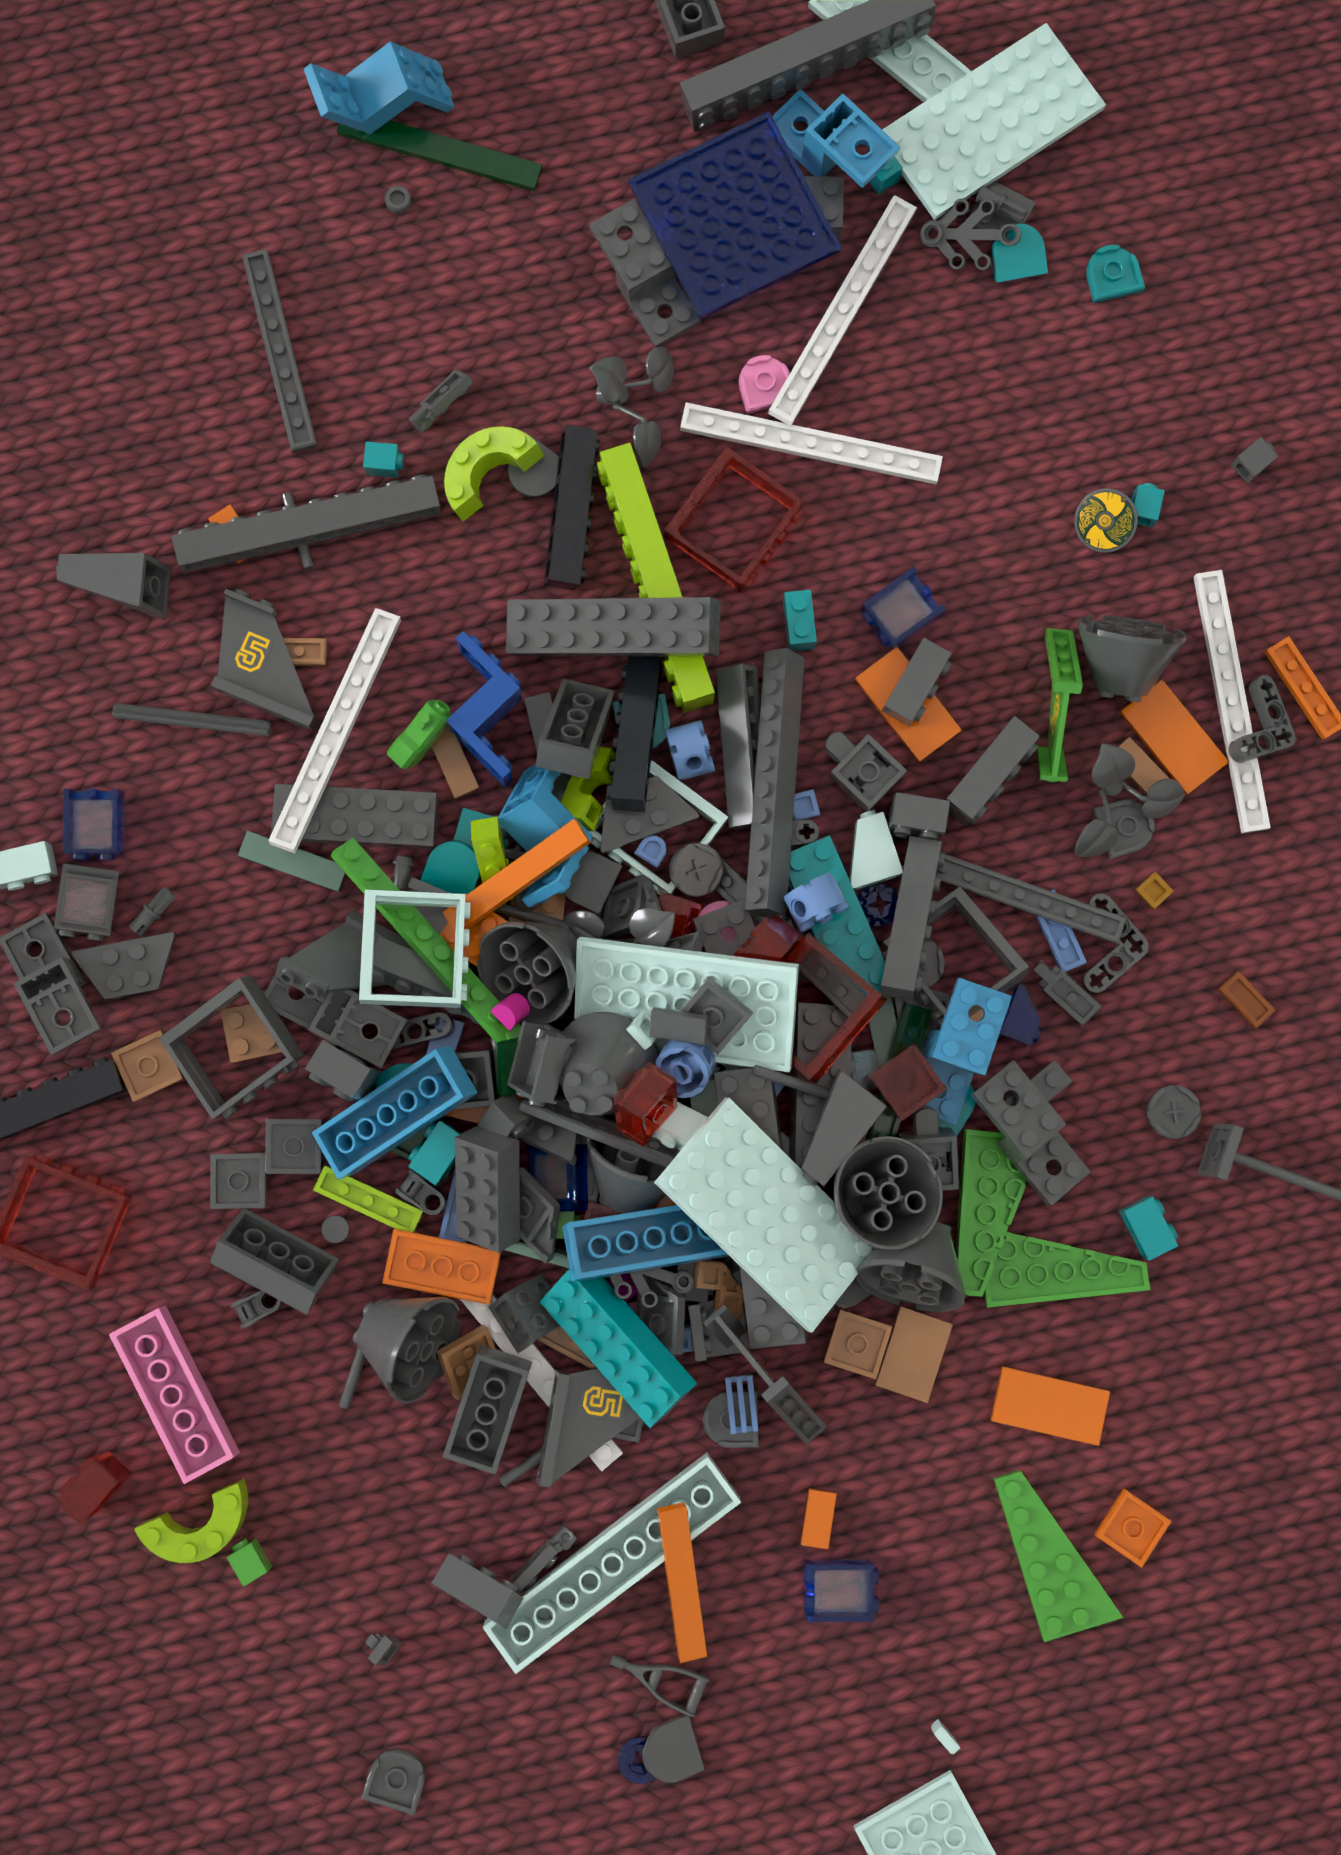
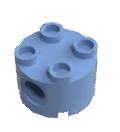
[665,720,715,781]
[784,873,849,933]
[654,1039,716,1098]

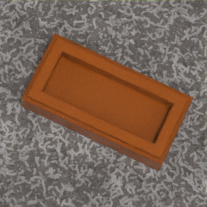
[1217,971,1276,1029]

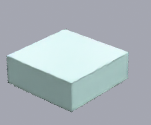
[626,1011,657,1050]
[931,1719,960,1754]

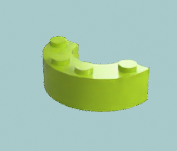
[444,427,545,522]
[135,1478,248,1563]

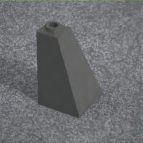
[56,553,171,619]
[801,1069,887,1186]

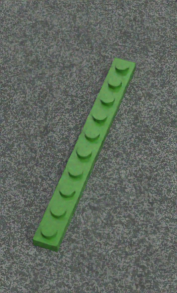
[331,838,521,1043]

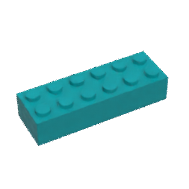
[788,835,885,996]
[540,1269,698,1428]

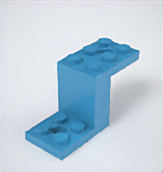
[304,42,454,134]
[764,89,900,188]
[498,764,592,907]
[905,978,1012,1125]

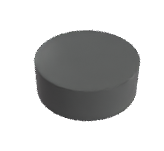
[385,186,412,214]
[322,1215,350,1243]

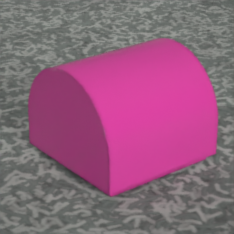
[491,993,530,1031]

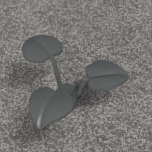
[589,347,674,469]
[1074,743,1185,857]
[563,908,675,947]

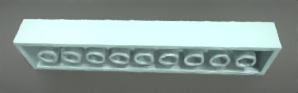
[483,1453,741,1674]

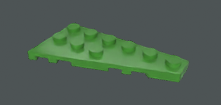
[955,1129,1027,1297]
[984,1232,1150,1308]
[993,1470,1123,1642]

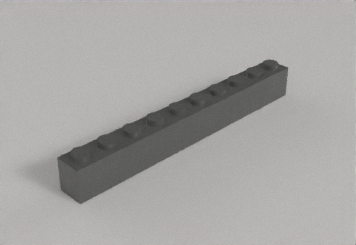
[171,475,441,573]
[745,648,805,918]

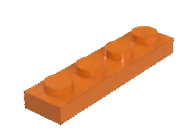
[1264,636,1341,740]

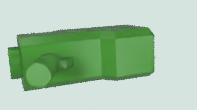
[387,699,452,769]

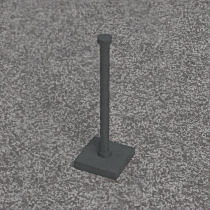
[1197,1123,1341,1201]

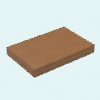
[875,1306,953,1403]

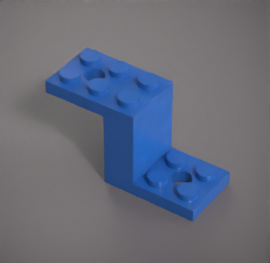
[446,631,522,788]

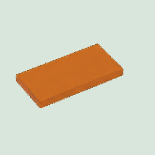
[854,647,962,763]
[1119,680,1229,795]
[382,1229,501,1305]
[990,1366,1110,1446]

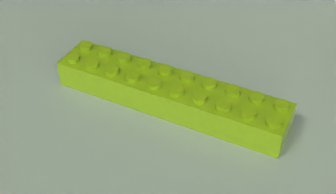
[597,443,715,713]

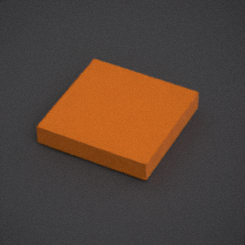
[1094,1488,1172,1568]

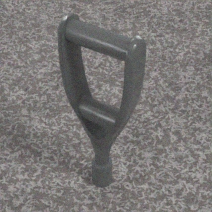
[609,1654,710,1717]

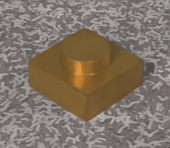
[1134,872,1173,910]

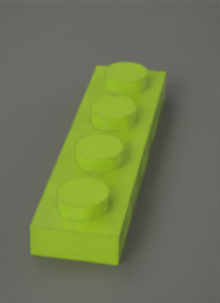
[313,1165,424,1232]

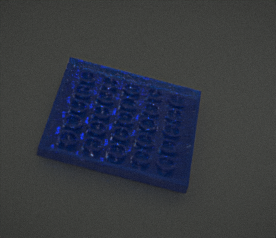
[628,111,842,320]

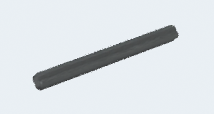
[112,703,271,736]

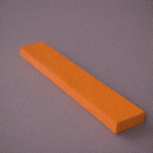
[443,819,591,933]
[657,1502,707,1663]

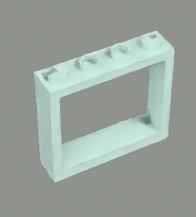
[588,760,728,897]
[359,890,471,1008]

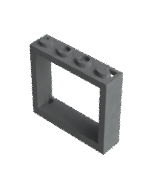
[882,887,1029,1026]
[159,975,305,1120]

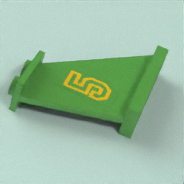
[1036,628,1083,782]

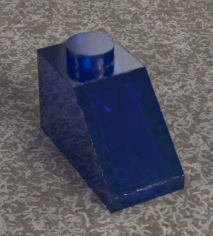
[999,983,1042,1047]

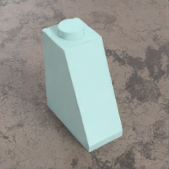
[849,810,903,891]

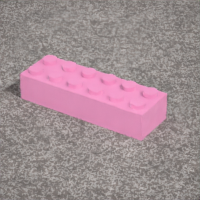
[109,1306,240,1484]

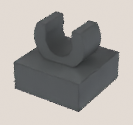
[365,1633,403,1666]

